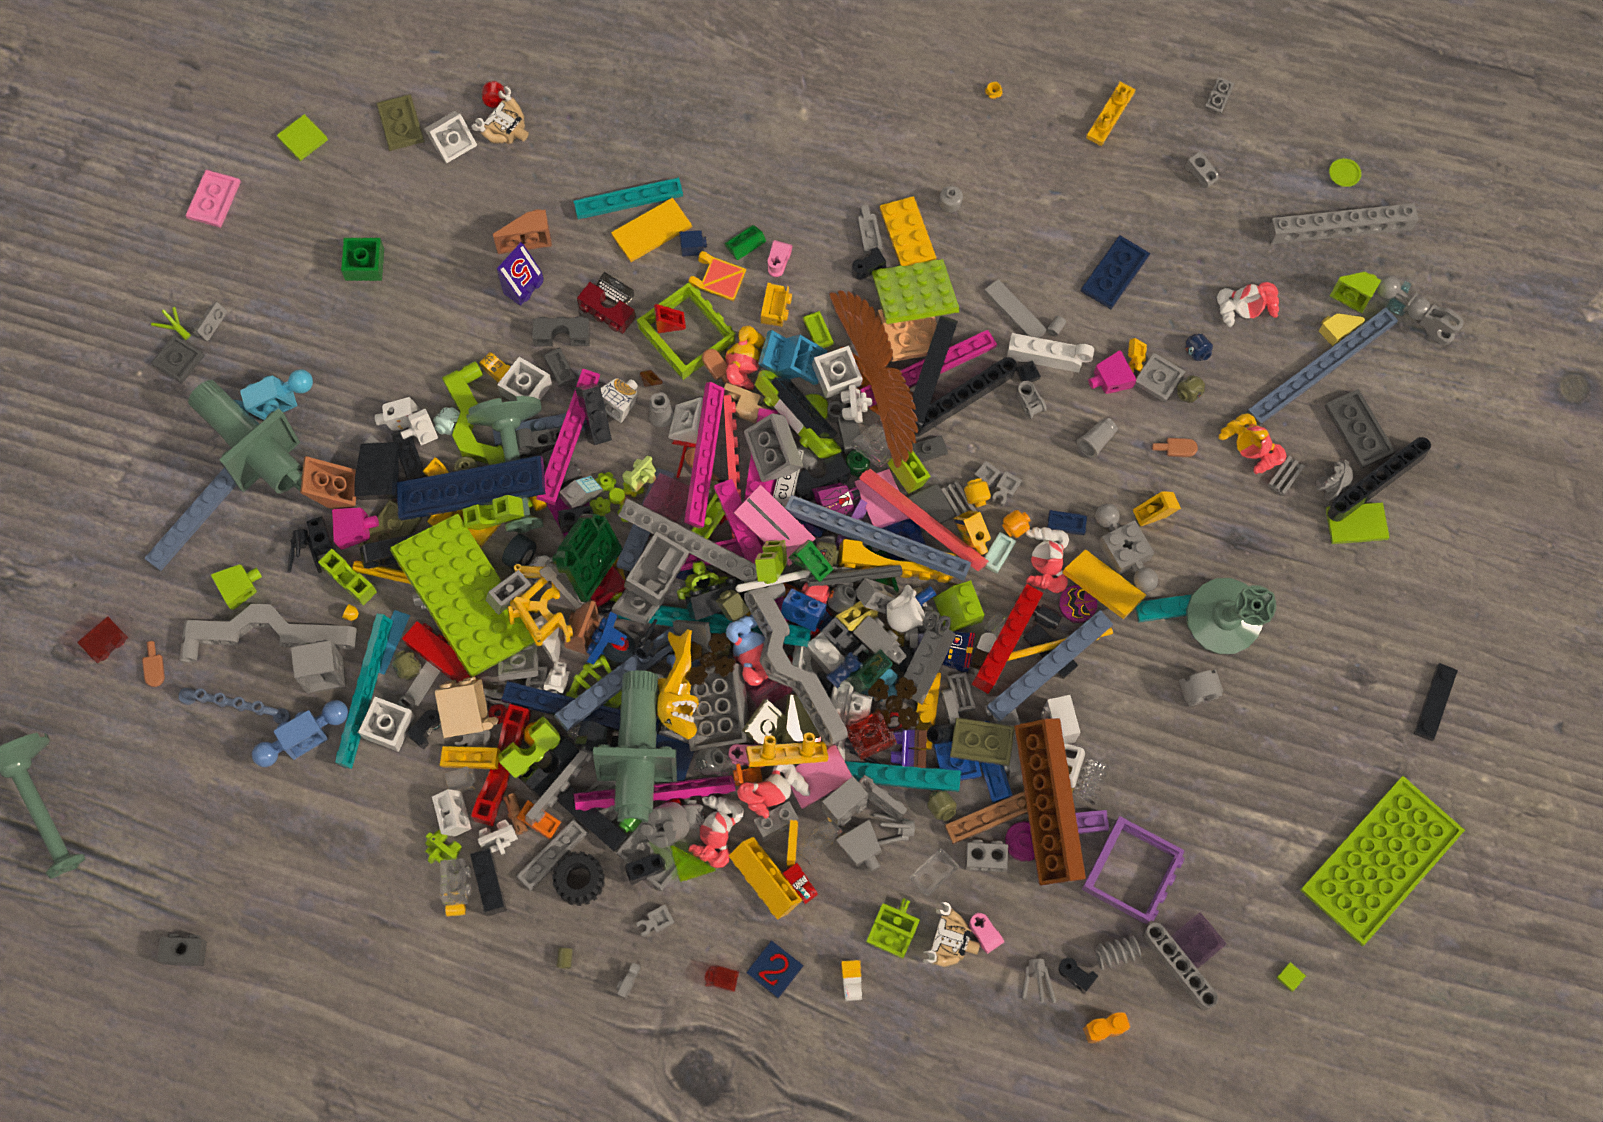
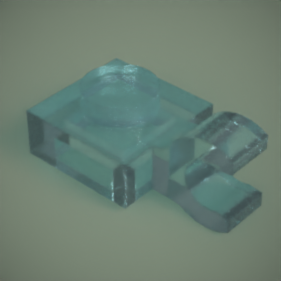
[1386,281,1411,316]

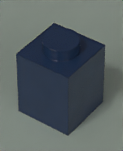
[680,230,707,257]

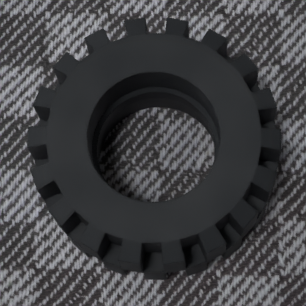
[552,851,605,906]

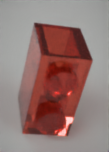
[77,616,128,663]

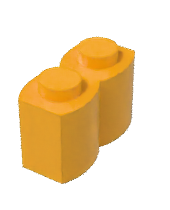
[1083,1012,1130,1043]

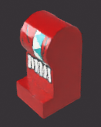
[782,863,818,904]

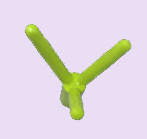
[151,307,191,340]

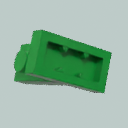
[788,540,833,582]

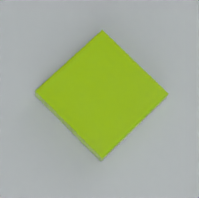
[277,114,328,161]

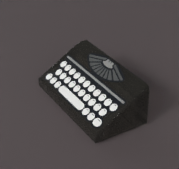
[596,272,634,305]

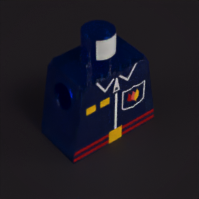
[942,632,975,674]

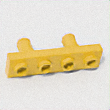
[1086,82,1136,146]
[746,733,828,767]

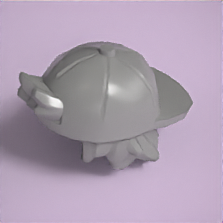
[1316,459,1353,501]

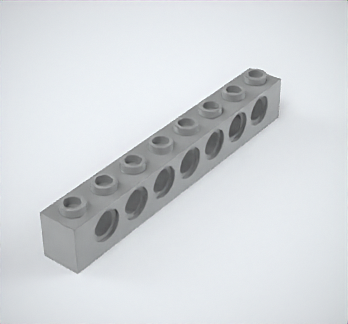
[1268,203,1418,244]
[618,499,758,583]

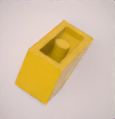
[1133,491,1181,526]

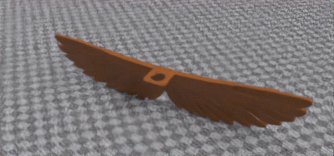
[829,290,918,468]

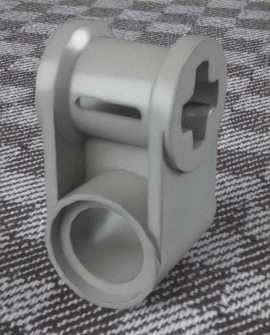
[1016,381,1047,419]

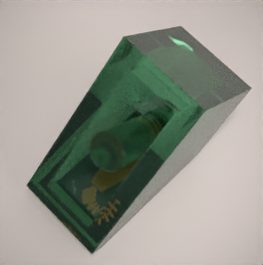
[846,649,893,693]

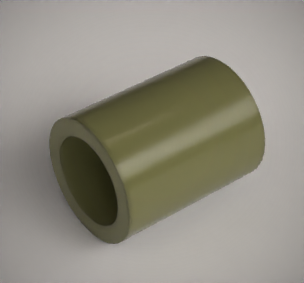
[557,948,573,969]

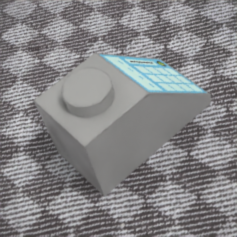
[560,476,603,509]

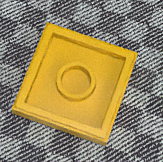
[787,820,798,868]

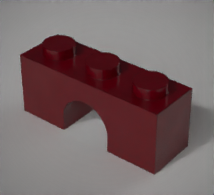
[577,282,636,334]

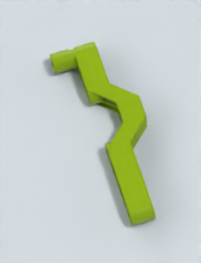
[442,361,533,508]

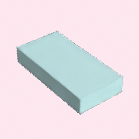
[984,532,1016,574]

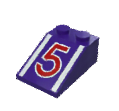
[497,242,544,306]

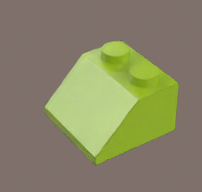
[1330,272,1381,313]
[933,580,985,632]

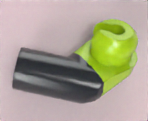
[600,592,622,614]

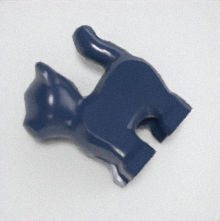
[826,652,863,689]

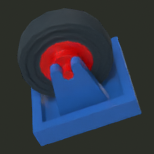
[586,612,635,665]

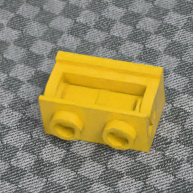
[761,283,792,327]

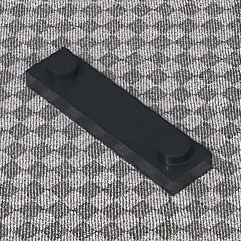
[1414,663,1458,741]
[557,786,628,852]

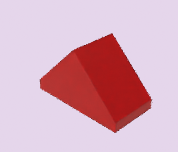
[654,304,686,333]

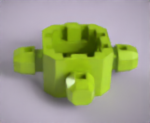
[677,561,728,600]

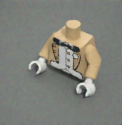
[472,86,529,144]
[923,902,980,967]

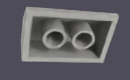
[744,413,804,482]

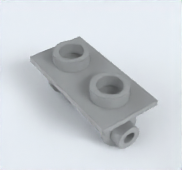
[193,301,227,342]

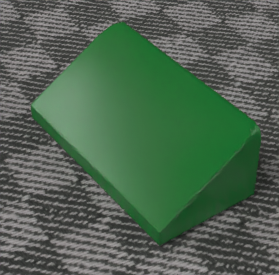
[724,225,766,260]

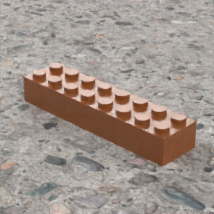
[1014,718,1086,886]

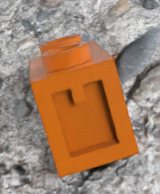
[733,763,763,787]

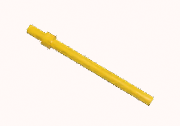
[1008,628,1113,661]

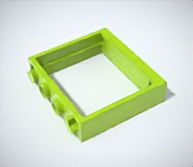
[637,282,736,380]

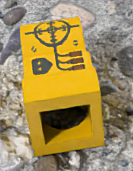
[479,352,511,383]

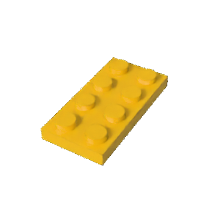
[879,196,937,266]

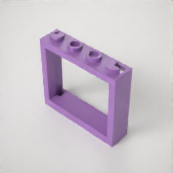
[1081,816,1185,925]

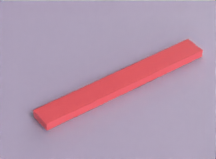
[860,469,989,571]

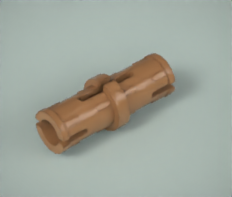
[503,793,528,835]

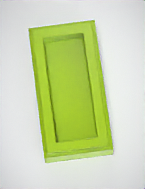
[803,311,834,348]

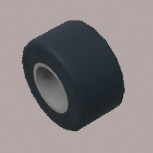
[502,534,537,570]

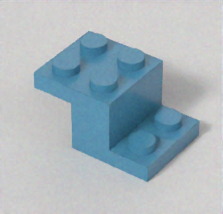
[758,330,827,385]

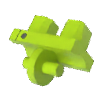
[425,829,462,866]

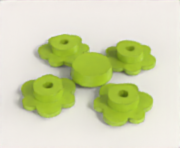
[590,472,644,522]

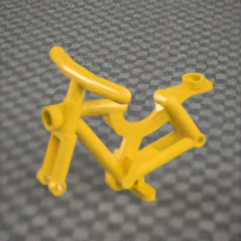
[507,564,573,646]

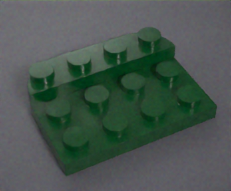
[553,514,623,602]

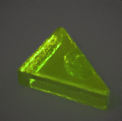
[669,845,716,882]

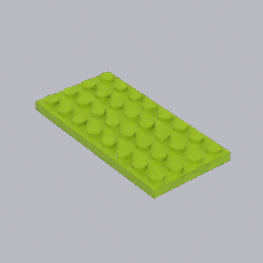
[390,514,535,677]
[1300,776,1465,946]

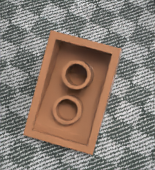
[493,209,552,254]
[300,456,356,509]
[562,601,600,655]

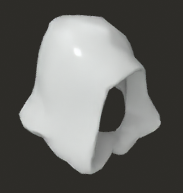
[887,585,925,632]

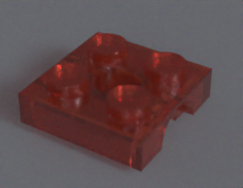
[845,711,897,760]

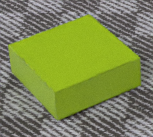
[1276,962,1306,992]

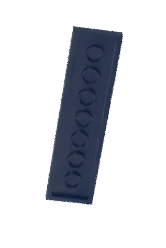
[397,456,546,521]

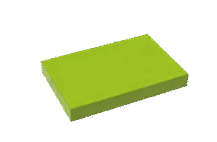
[1325,502,1390,544]

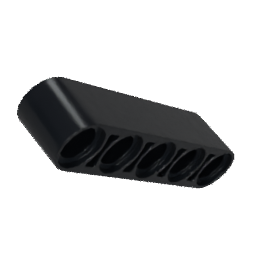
[359,533,418,569]

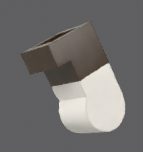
[970,632,997,670]

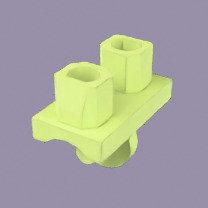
[622,456,656,492]

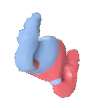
[726,615,769,686]

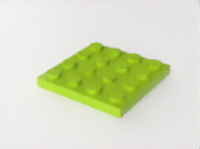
[872,259,959,324]

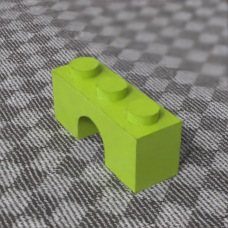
[463,495,524,530]
[755,540,788,584]
[318,549,377,606]
[498,716,561,778]

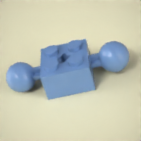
[252,700,348,767]

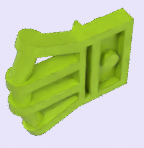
[566,654,622,709]

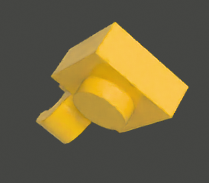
[1128,338,1147,373]

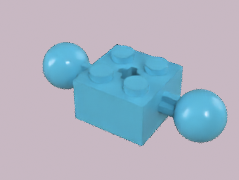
[234,369,313,420]

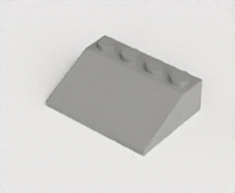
[689,663,753,751]

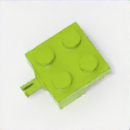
[866,898,920,959]

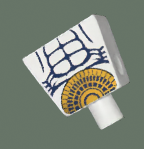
[601,378,638,423]

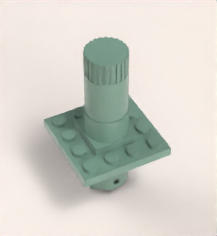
[188,380,303,494]
[593,670,677,822]

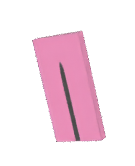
[733,485,816,567]

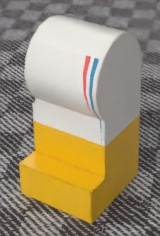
[841,960,862,1001]

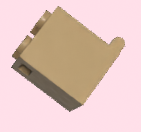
[435,677,499,738]

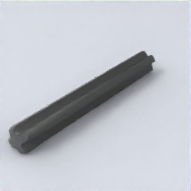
[807,565,902,587]

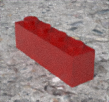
[402,621,476,683]

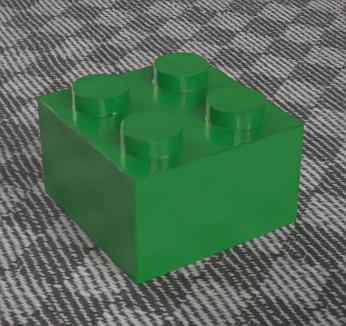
[341,238,384,281]

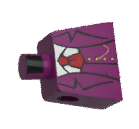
[812,483,860,515]

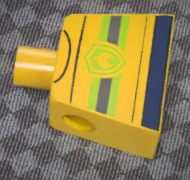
[953,510,991,555]

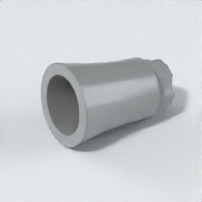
[648,392,674,427]
[1077,418,1118,458]

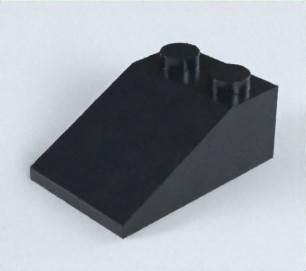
[355,442,399,500]

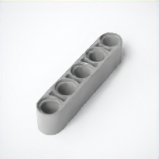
[1143,923,1218,1010]

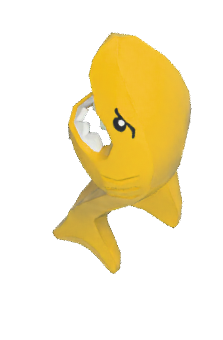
[657,629,699,740]

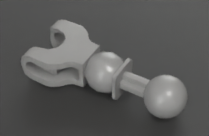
[1377,275,1464,345]

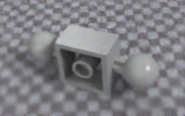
[1095,503,1158,592]

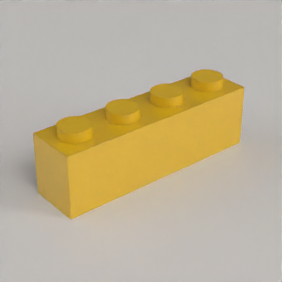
[729,837,802,920]

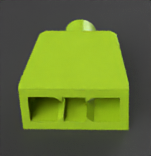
[211,564,262,610]

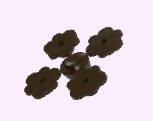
[685,633,735,686]
[868,677,919,731]

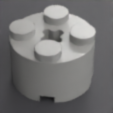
[1179,669,1224,707]
[641,802,690,848]

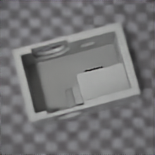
[624,531,690,607]
[291,639,346,694]

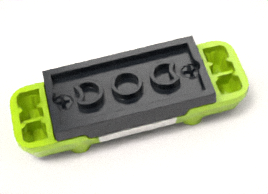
[755,370,842,459]

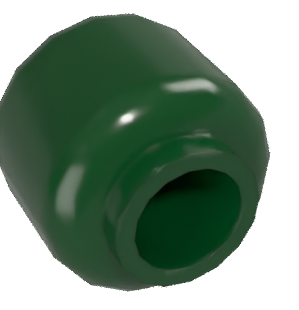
[846,449,871,477]

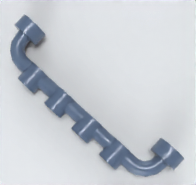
[179,688,291,725]

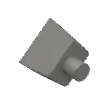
[836,820,882,872]

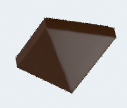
[640,370,663,387]

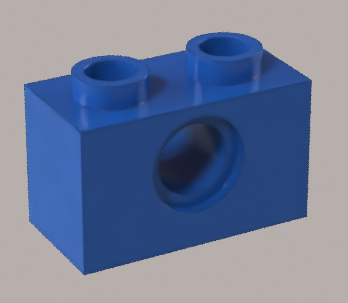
[781,588,827,632]

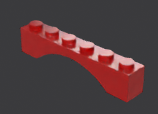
[971,584,1043,694]
[471,704,531,827]

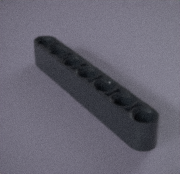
[912,315,958,431]
[914,357,1017,437]
[1328,437,1431,522]

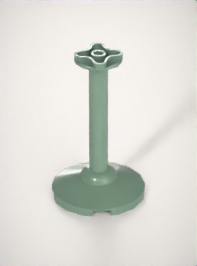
[466,396,544,533]
[1186,578,1276,654]
[0,733,85,879]

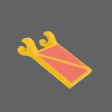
[688,251,746,302]

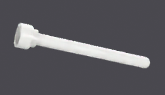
[736,569,811,592]

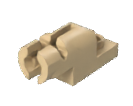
[724,382,769,424]

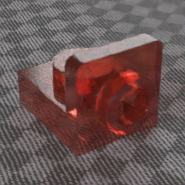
[705,965,739,992]

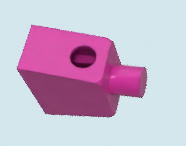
[1088,350,1137,394]
[332,507,379,550]

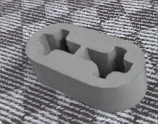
[941,688,959,725]

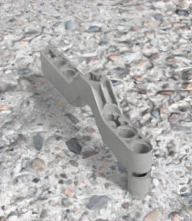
[744,583,848,746]
[179,604,357,663]

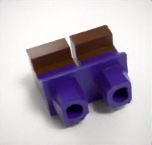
[891,729,927,768]

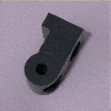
[852,247,886,280]
[558,506,594,534]
[307,516,334,556]
[407,709,441,749]
[625,854,666,885]
[1058,958,1099,994]

